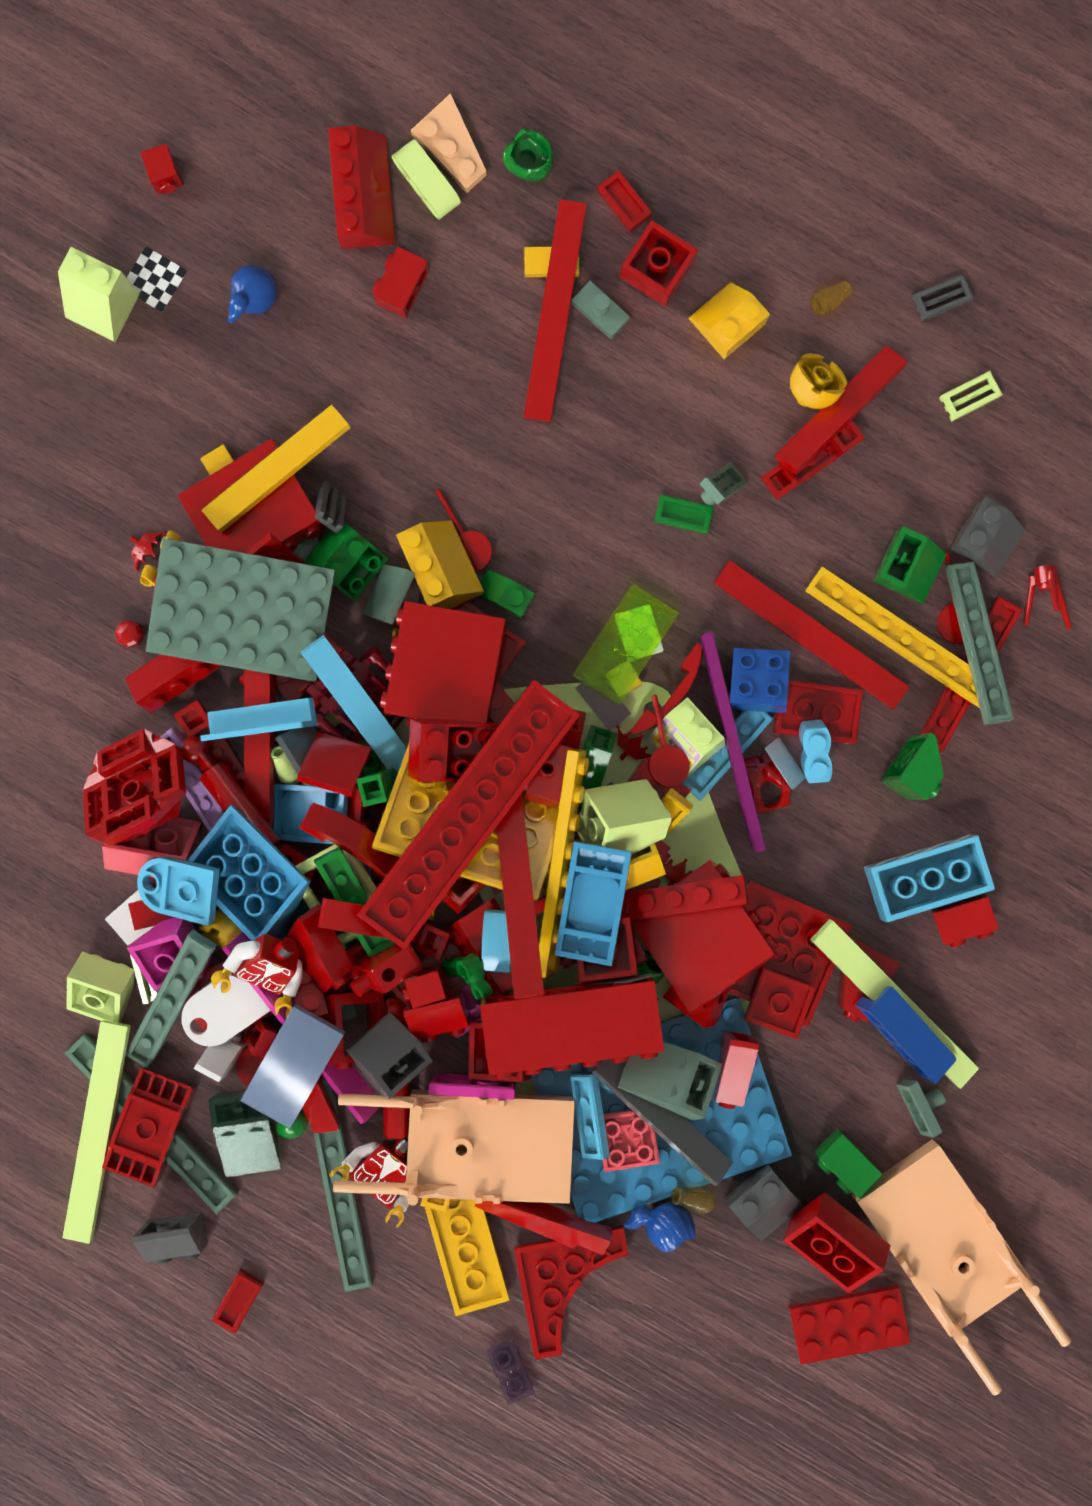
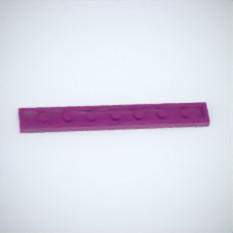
[700,632,766,852]

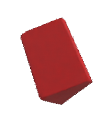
[302,1077,340,1133]

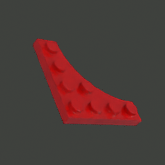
[514,1225,629,1360]

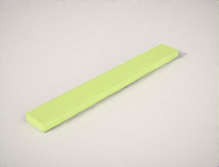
[810,919,979,1089]
[63,1020,131,1244]

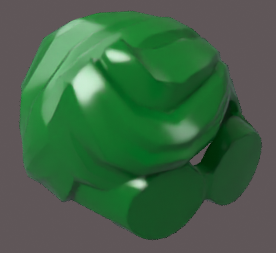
[503,128,554,183]

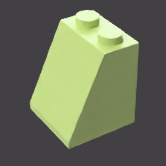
[58,247,139,342]
[577,779,671,854]

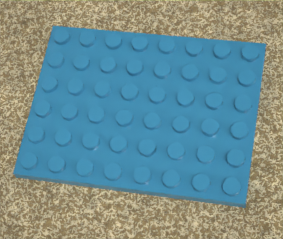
[532,996,792,1223]

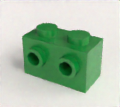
[814,1128,883,1198]

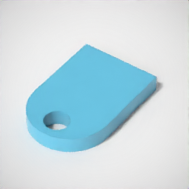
[137,856,220,926]

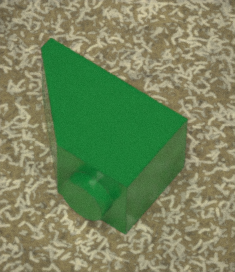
[479,570,535,621]

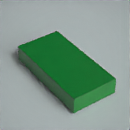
[654,494,714,535]

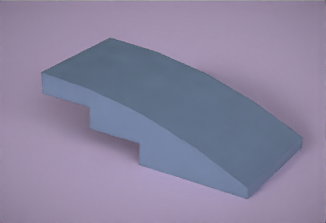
[240,1004,345,1128]

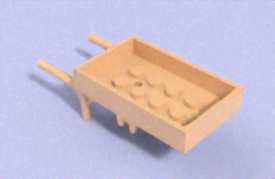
[333,1089,574,1206]
[852,1139,1071,1395]

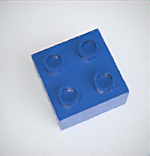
[730,648,790,713]

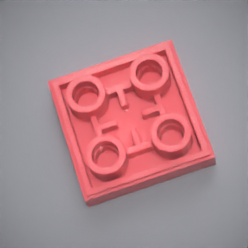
[603,1109,660,1172]

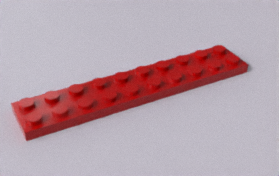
[357,680,580,950]

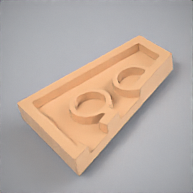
[411,93,487,193]

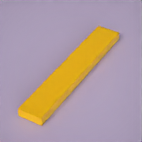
[202,405,351,533]

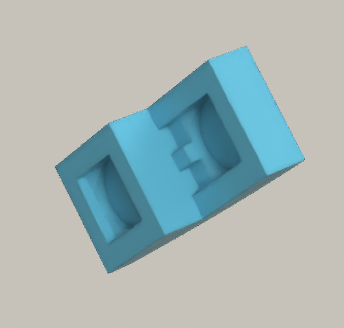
[482,909,511,973]

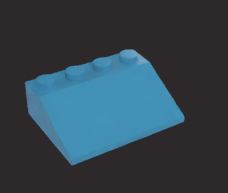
[187,805,310,941]

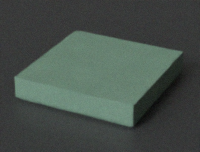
[362,564,415,624]

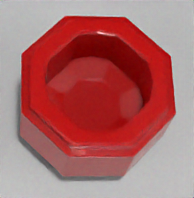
[114,620,145,648]

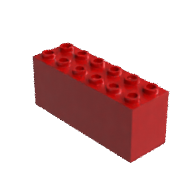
[480,977,664,1079]

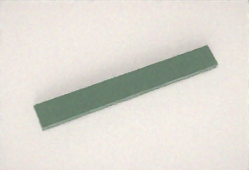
[65,1032,239,1214]
[313,1080,373,1292]

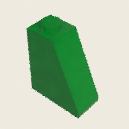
[578,725,617,809]

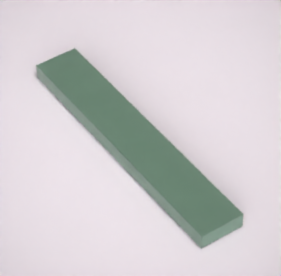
[945,561,1014,725]
[126,930,217,1069]

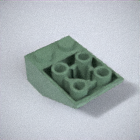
[617,1042,723,1120]

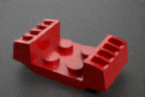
[102,1068,196,1188]

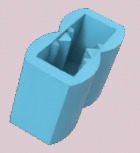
[799,720,832,783]

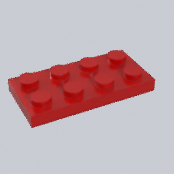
[788,1285,910,1365]

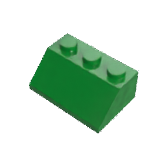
[880,733,944,800]

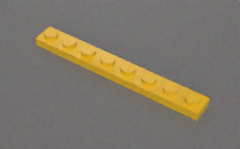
[805,567,1008,708]
[539,749,589,979]

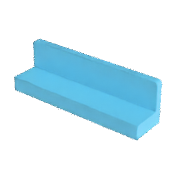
[200,698,317,741]

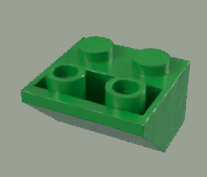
[305,523,388,602]
[873,526,946,604]

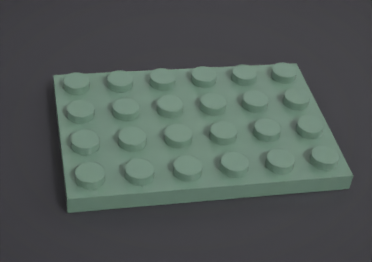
[145,538,335,682]

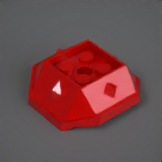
[83,729,186,846]

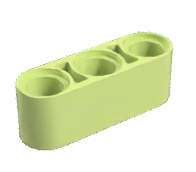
[391,139,461,220]

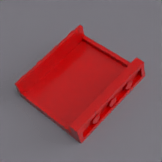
[177,438,326,553]
[380,601,506,723]
[631,860,779,1014]

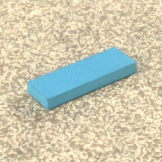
[570,1072,610,1160]

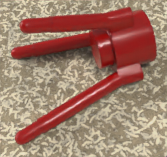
[1023,565,1072,630]

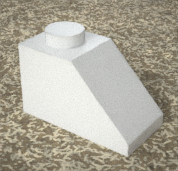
[194,1033,246,1082]

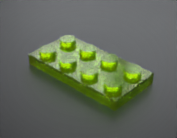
[573,584,679,705]

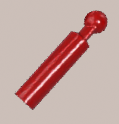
[181,736,281,847]
[383,997,410,1139]

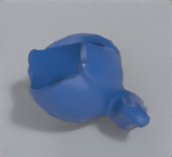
[228,265,278,323]
[624,1202,696,1252]

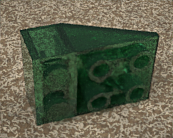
[208,1089,282,1177]

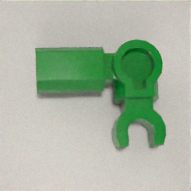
[441,953,493,1000]

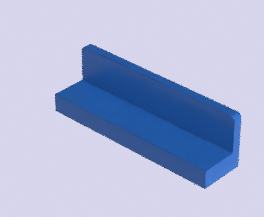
[855,986,956,1084]

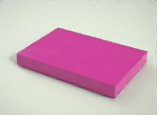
[428,1072,518,1100]

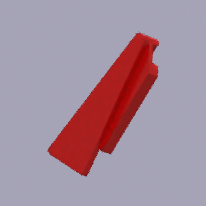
[474,1201,612,1255]

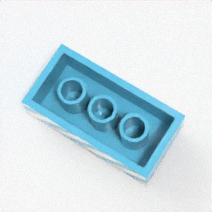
[864,835,995,922]

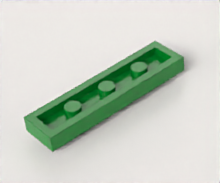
[314,846,395,958]

